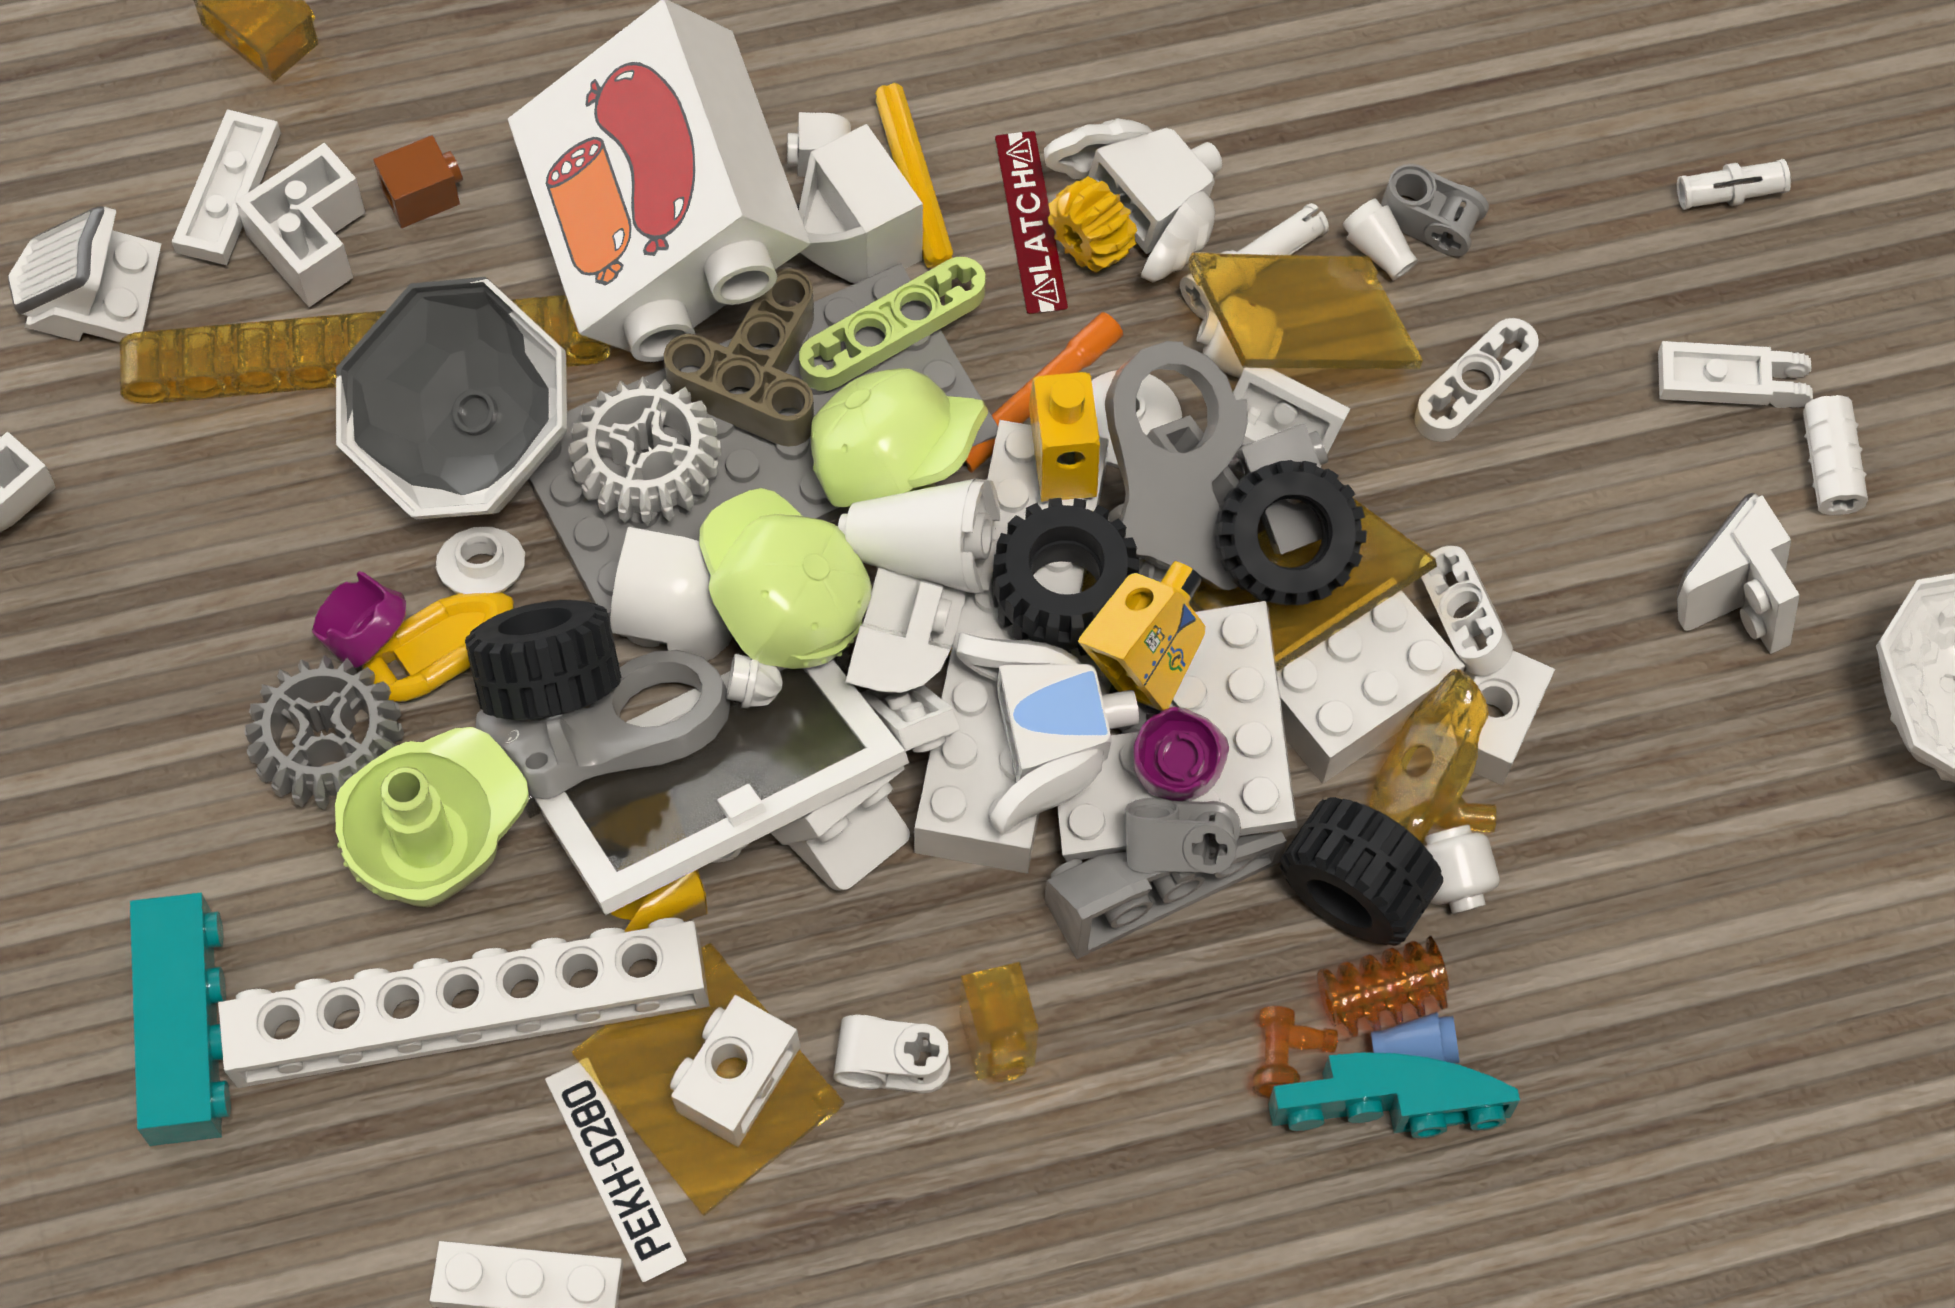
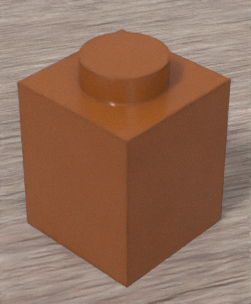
[373,135,463,229]

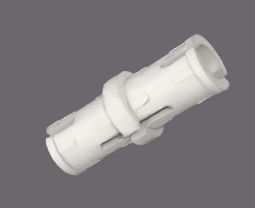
[1677,159,1791,210]

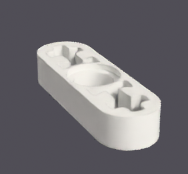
[1414,318,1539,442]
[1420,546,1513,676]

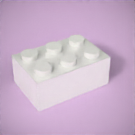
[1275,581,1465,784]

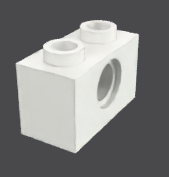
[1437,651,1555,785]
[670,995,801,1147]

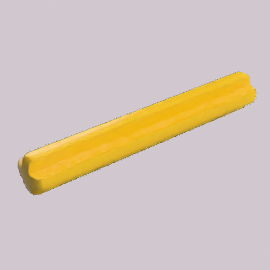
[876,83,953,269]

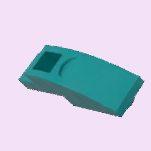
[1268,1053,1520,1138]

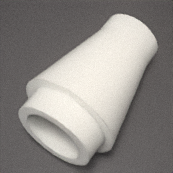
[1343,198,1418,280]

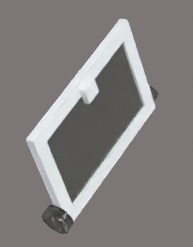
[524,649,909,915]

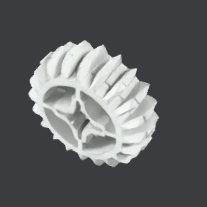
[568,376,721,526]

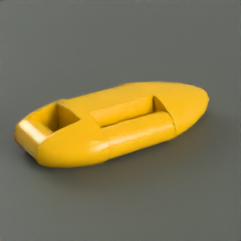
[362,593,514,702]

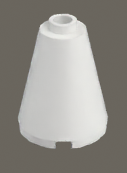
[838,478,1000,594]

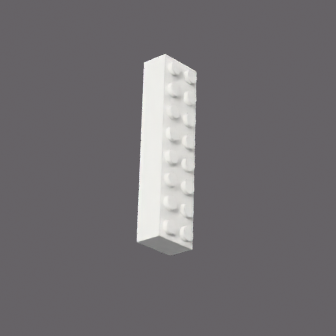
[914,420,1109,874]

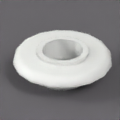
[436,527,525,594]

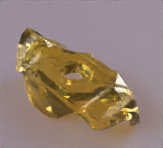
[1369,669,1489,844]

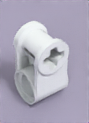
[833,1015,951,1094]

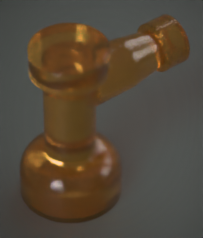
[1252,1006,1338,1099]

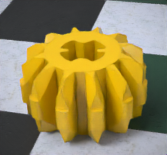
[1048,176,1137,272]

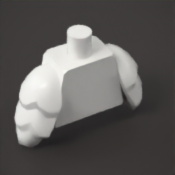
[1044,118,1222,282]

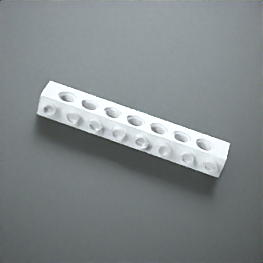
[218,918,710,1088]

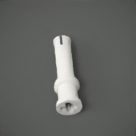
[1180,203,1329,319]

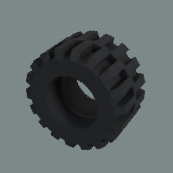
[1215,460,1367,605]
[992,498,1139,656]
[465,600,622,720]
[1280,797,1443,946]

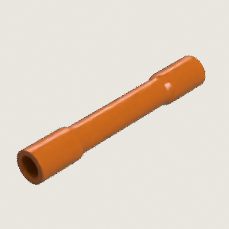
[965,312,1123,473]

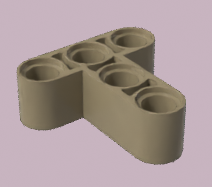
[663,268,814,447]

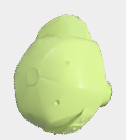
[811,368,988,507]
[699,488,872,669]
[335,727,529,908]

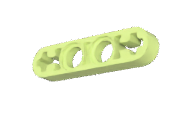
[799,257,985,391]

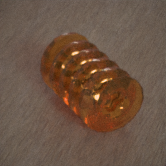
[1317,936,1449,1038]

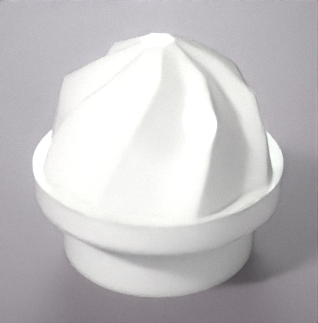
[726,654,783,709]

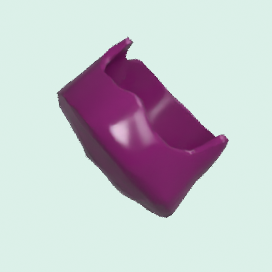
[312,571,406,668]
[1134,707,1229,801]

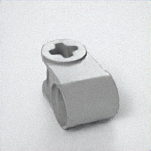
[1381,164,1489,256]
[1125,798,1241,874]

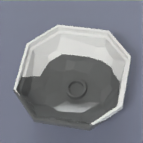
[336,277,567,520]

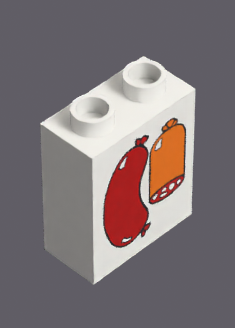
[508,0,811,362]

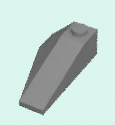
[1044,831,1287,959]

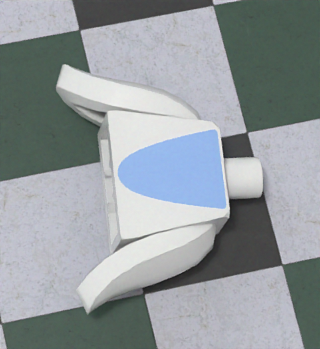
[956,632,1139,835]

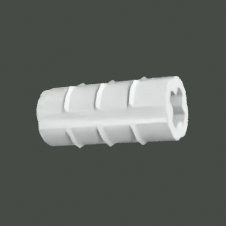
[1803,395,1868,515]

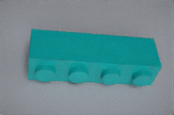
[130,892,231,1146]

